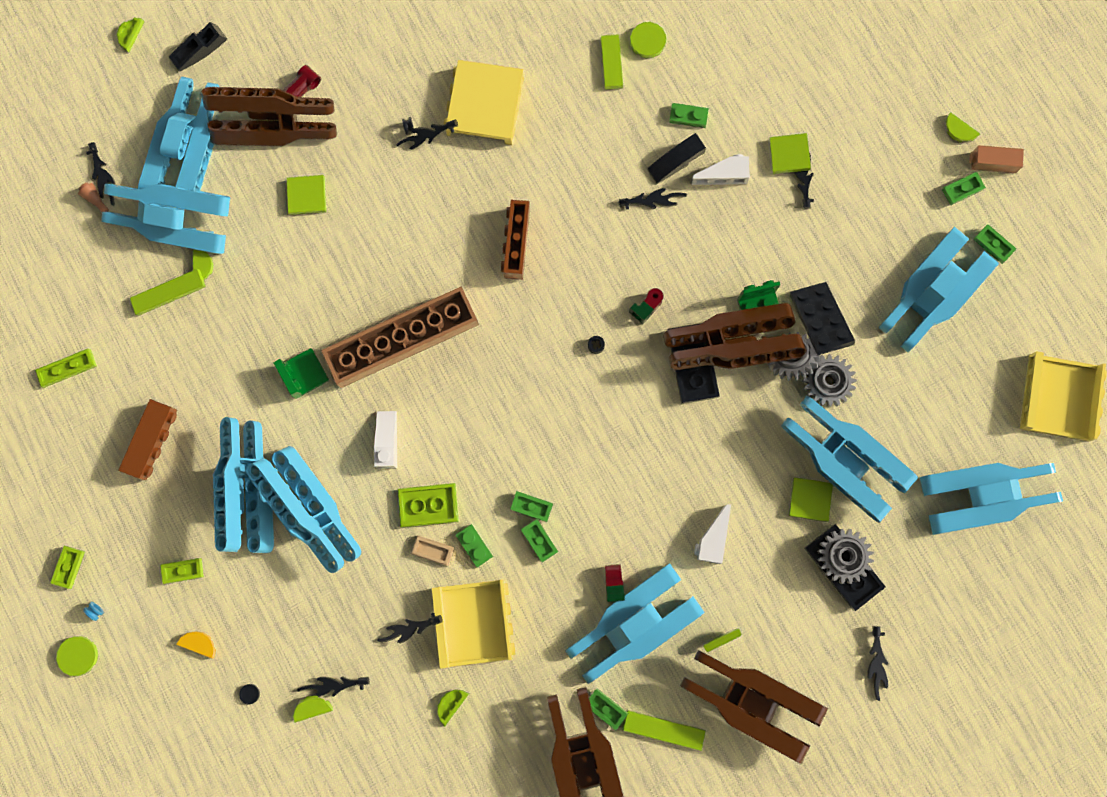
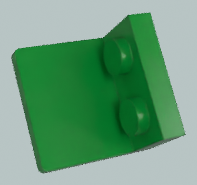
[737,280,780,310]
[273,348,329,399]

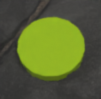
[630,22,666,58]
[56,636,98,676]

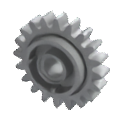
[768,332,821,381]
[802,354,857,408]
[817,529,874,584]

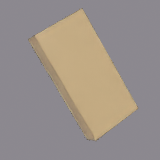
[411,535,454,566]

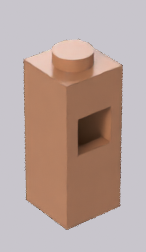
[969,145,1024,173]

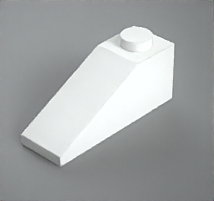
[691,154,750,185]
[374,411,397,469]
[694,504,731,564]

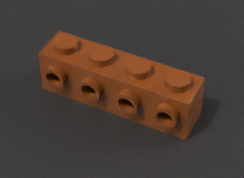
[501,199,530,280]
[118,399,177,481]

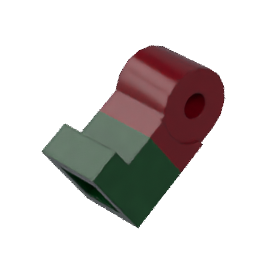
[629,288,664,324]
[605,564,625,602]

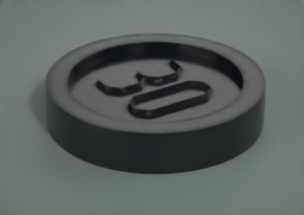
[239,684,260,705]

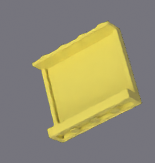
[443,60,524,145]
[1020,351,1107,442]
[432,580,516,669]

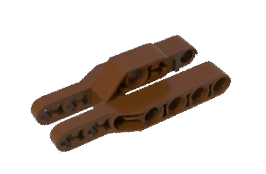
[201,87,337,146]
[663,303,806,370]
[680,650,828,764]
[547,687,624,797]

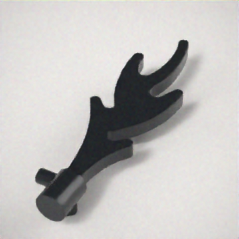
[397,119,458,150]
[86,142,116,206]
[794,153,814,210]
[619,188,687,210]
[377,613,443,644]
[867,626,889,701]
[297,676,370,697]

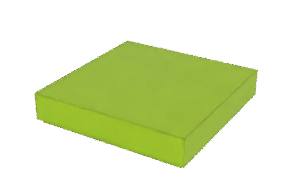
[769,133,811,174]
[287,175,326,215]
[789,477,833,522]

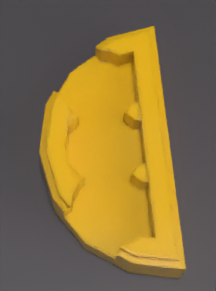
[176,631,216,659]

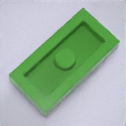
[669,103,709,128]
[942,172,986,205]
[973,224,1017,264]
[510,491,553,522]
[521,519,558,563]
[456,524,494,568]
[589,688,629,730]

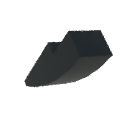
[169,22,227,71]
[647,133,706,184]

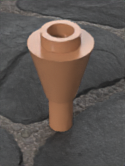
[78,183,109,212]

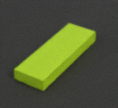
[601,34,623,90]
[35,348,97,388]

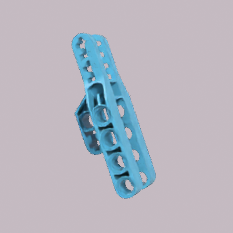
[138,77,219,191]
[101,184,230,254]
[879,227,999,352]
[781,396,918,523]
[213,417,274,553]
[246,446,361,573]
[919,463,1063,535]
[565,564,705,684]

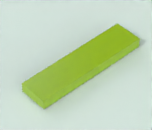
[130,269,206,316]
[623,710,706,751]

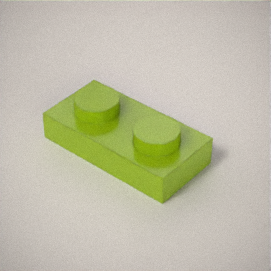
[50,546,85,589]
[160,558,204,584]

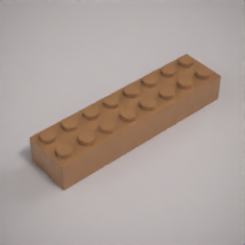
[321,286,479,388]

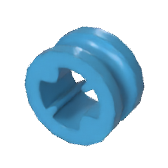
[83,602,104,621]

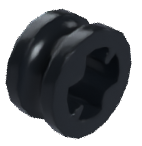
[402,117,414,135]
[588,336,605,354]

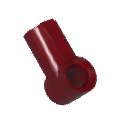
[284,65,321,97]

